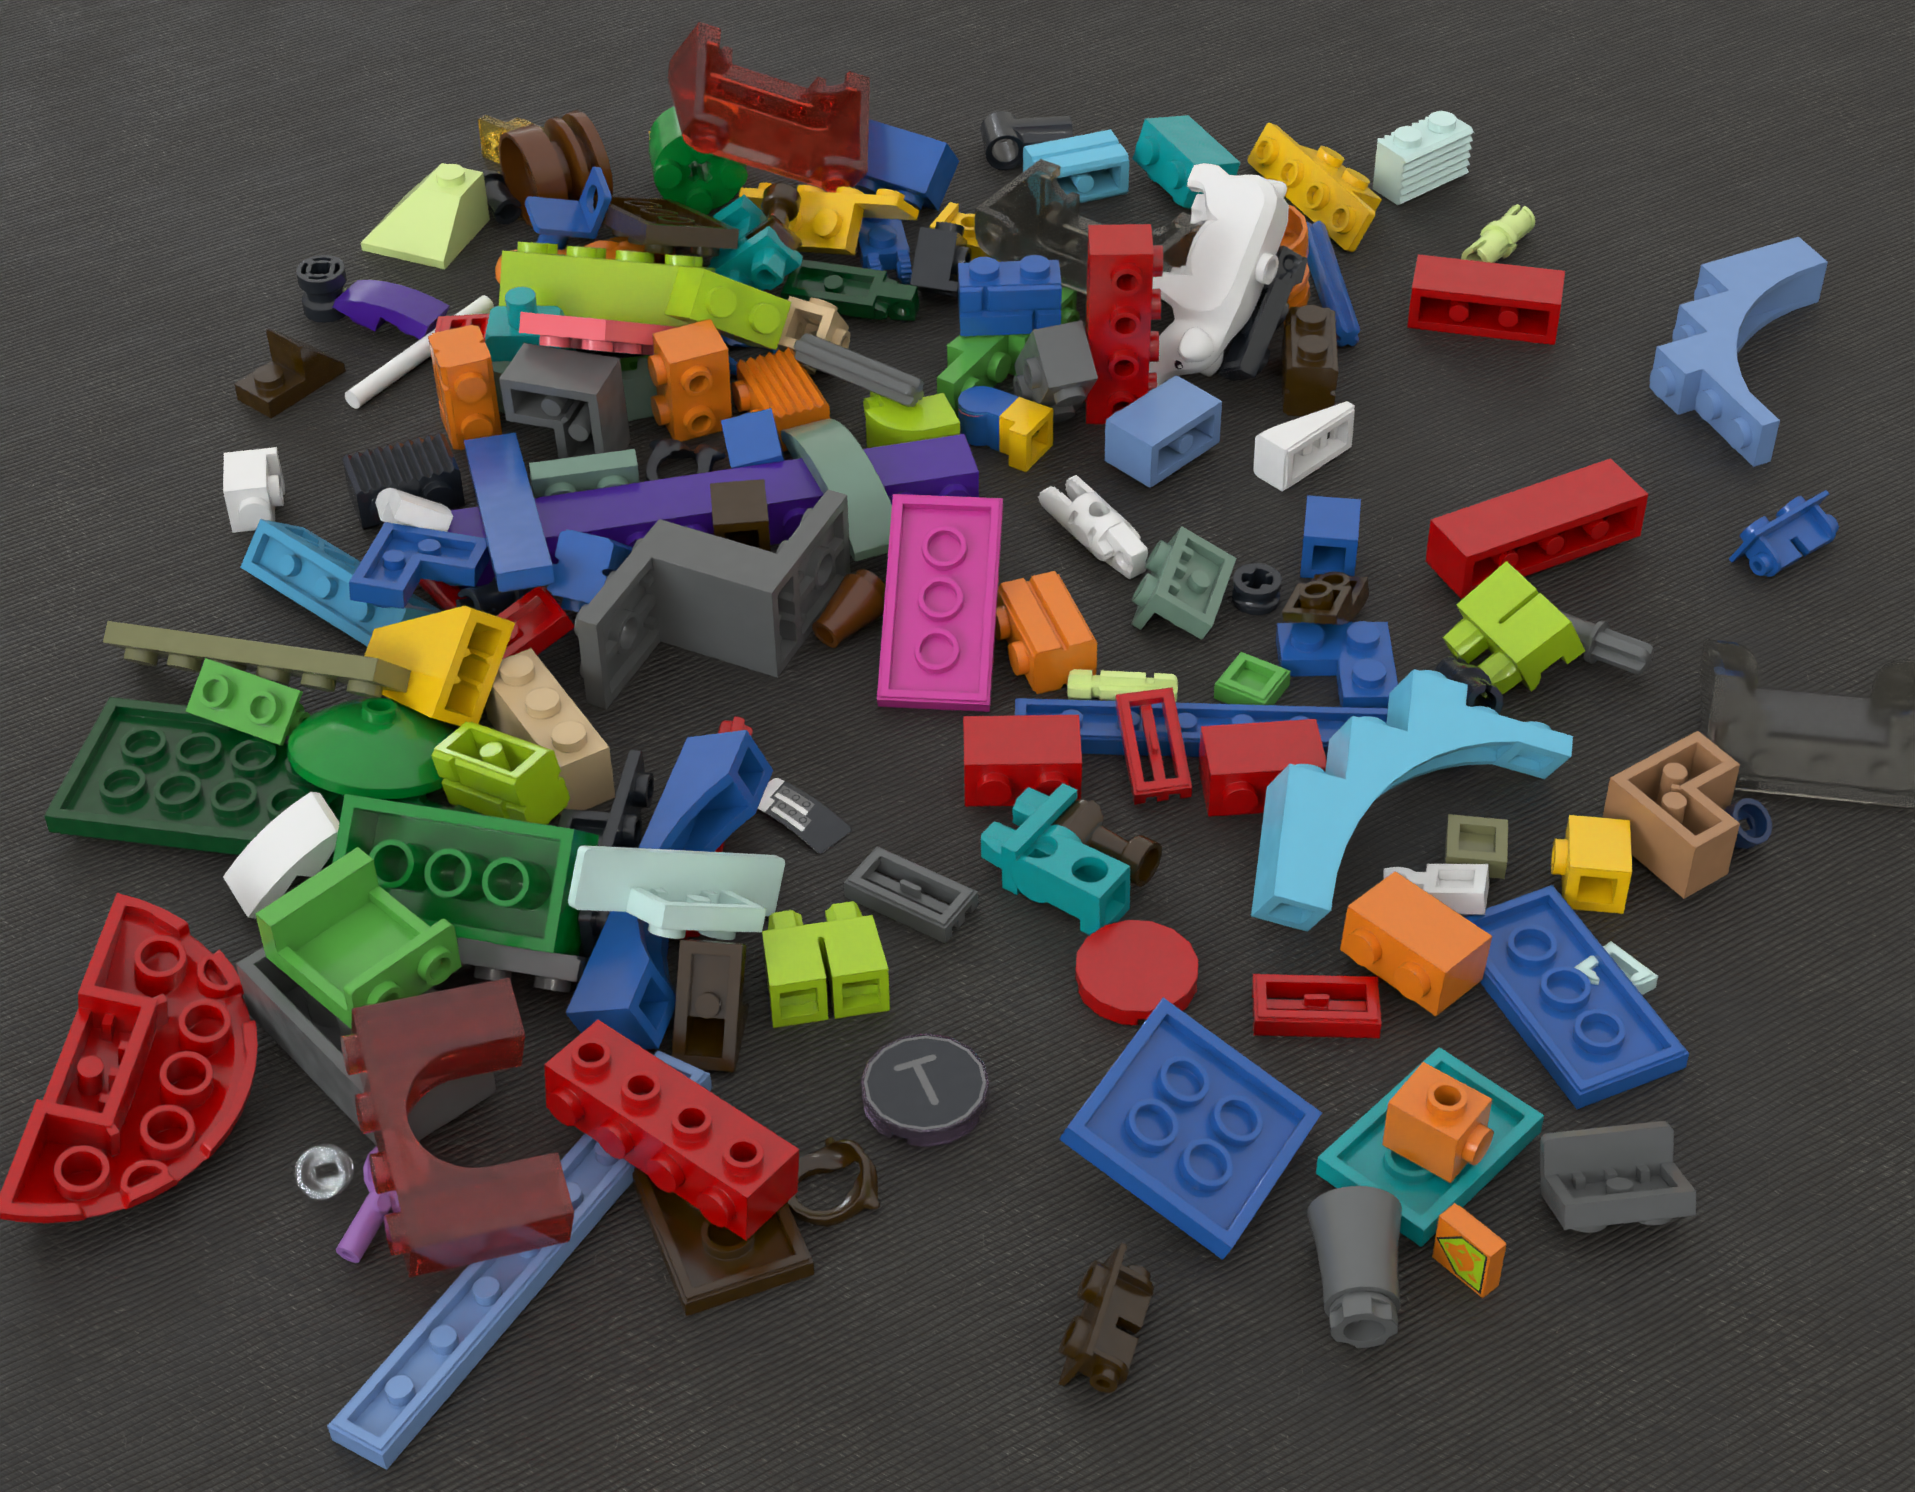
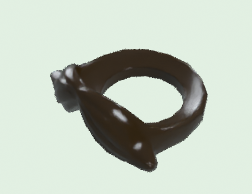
[787,1137,880,1227]

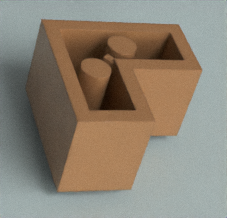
[1602,731,1740,899]

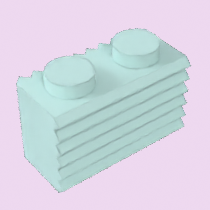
[1373,111,1474,205]

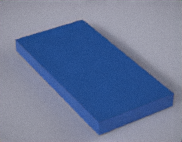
[1464,885,1689,1109]

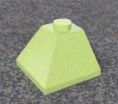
[361,163,490,270]

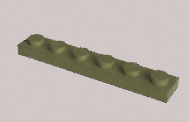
[103,621,411,698]

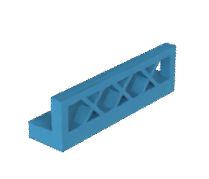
[240,519,442,647]

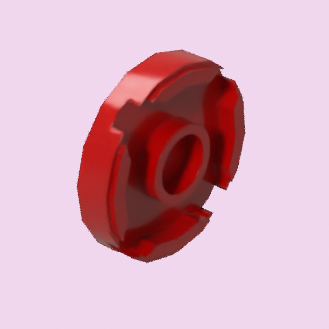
[1075,920,1198,1025]

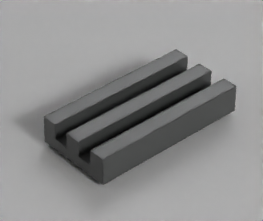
[844,846,978,944]

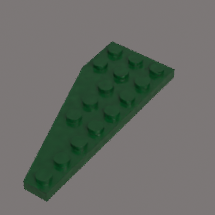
[44,697,487,866]

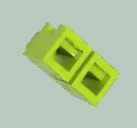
[1443,561,1585,694]
[762,901,890,1028]

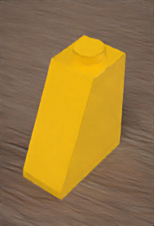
[364,606,515,726]

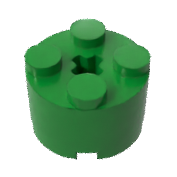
[648,103,748,215]

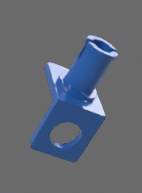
[525,167,612,250]

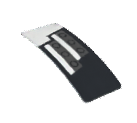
[758,778,851,853]

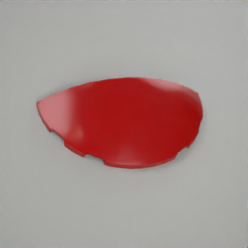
[0,893,258,1223]

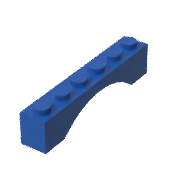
[566,730,773,1049]

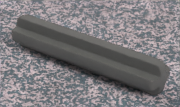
[793,333,925,407]

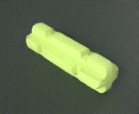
[1067,669,1178,702]

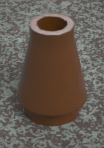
[812,569,886,648]

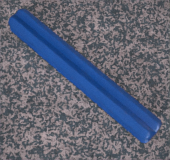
[1306,220,1360,347]

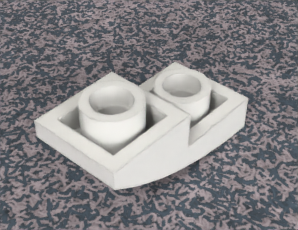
[375,488,453,532]
[223,792,339,919]

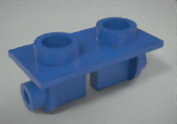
[1729,490,1839,577]

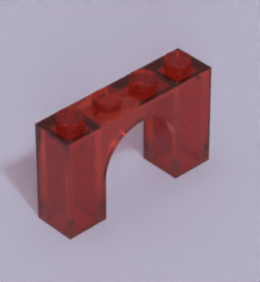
[341,978,574,1278]

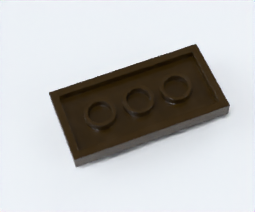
[593,195,739,256]

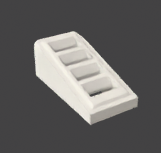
[1253,401,1355,492]

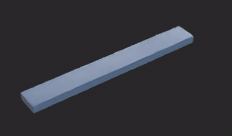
[327,1050,712,1470]

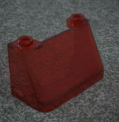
[667,22,870,193]

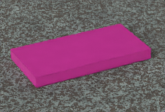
[877,494,1003,712]

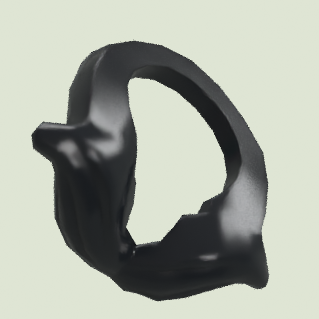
[645,439,726,481]

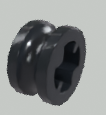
[1232,563,1282,615]

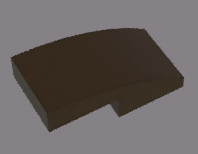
[1282,572,1369,625]

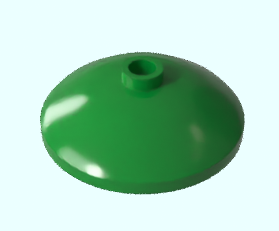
[287,698,454,799]

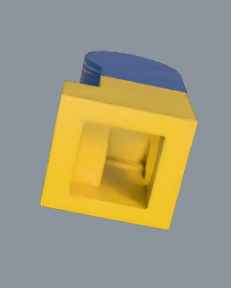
[958,386,1053,472]

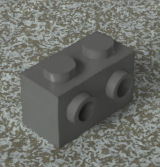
[1013,320,1098,423]

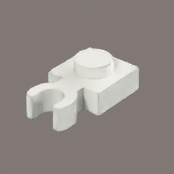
[1383,864,1489,917]

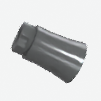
[1307,1186,1402,1348]

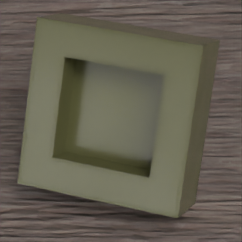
[1444,814,1508,879]

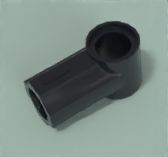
[980,111,1073,171]

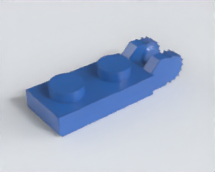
[857,217,912,284]

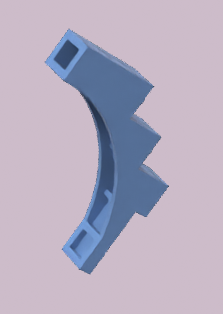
[1649,237,1828,467]

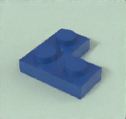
[349,522,490,609]
[1276,621,1398,708]

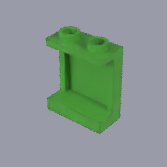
[255,847,462,1036]

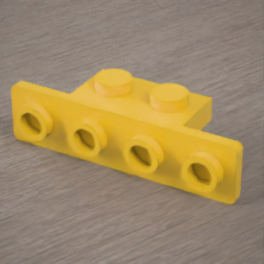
[1247,123,1382,252]
[739,183,919,255]

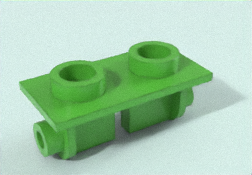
[186,658,310,746]

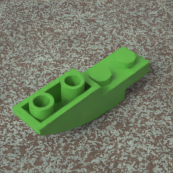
[937,286,1080,419]

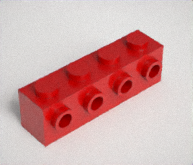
[1085,224,1163,424]
[1425,458,1648,599]
[544,1020,799,1241]

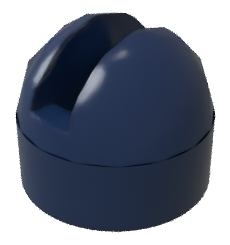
[1724,798,1772,849]

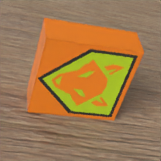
[1432,1203,1507,1298]

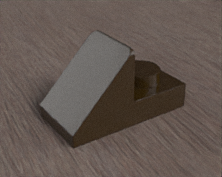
[234,328,346,419]
[672,939,749,1072]

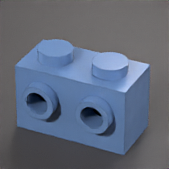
[1105,375,1222,488]

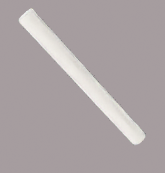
[345,295,494,409]

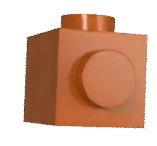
[1382,1062,1494,1183]

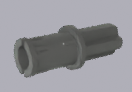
[1558,609,1654,675]

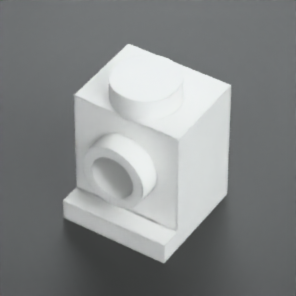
[223,447,285,533]

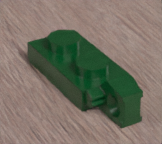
[780,260,920,321]

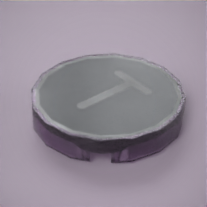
[861,1033,989,1147]

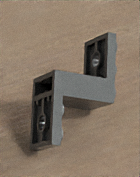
[574,490,851,710]

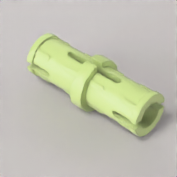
[1461,204,1535,263]

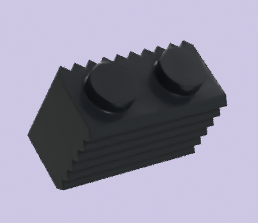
[342,432,465,529]

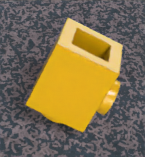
[1551,815,1632,914]

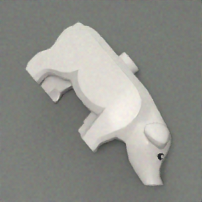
[1149,163,1289,387]

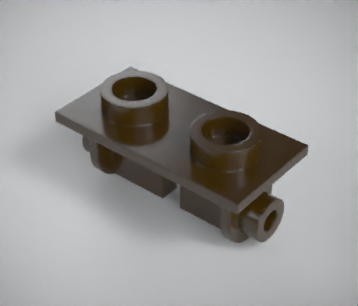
[1058,1242,1154,1393]

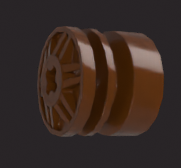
[498,110,613,228]

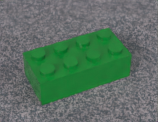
[333,794,599,956]

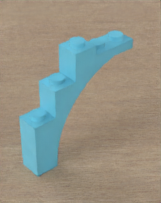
[1251,669,1573,932]

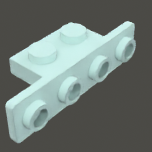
[568,845,785,940]

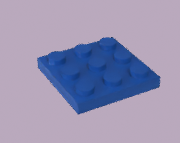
[1059,997,1322,1260]

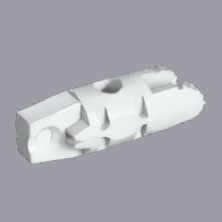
[1038,475,1148,579]

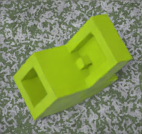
[863,391,960,448]

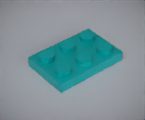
[1316,1047,1544,1247]

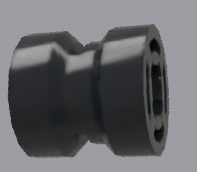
[296,255,347,323]

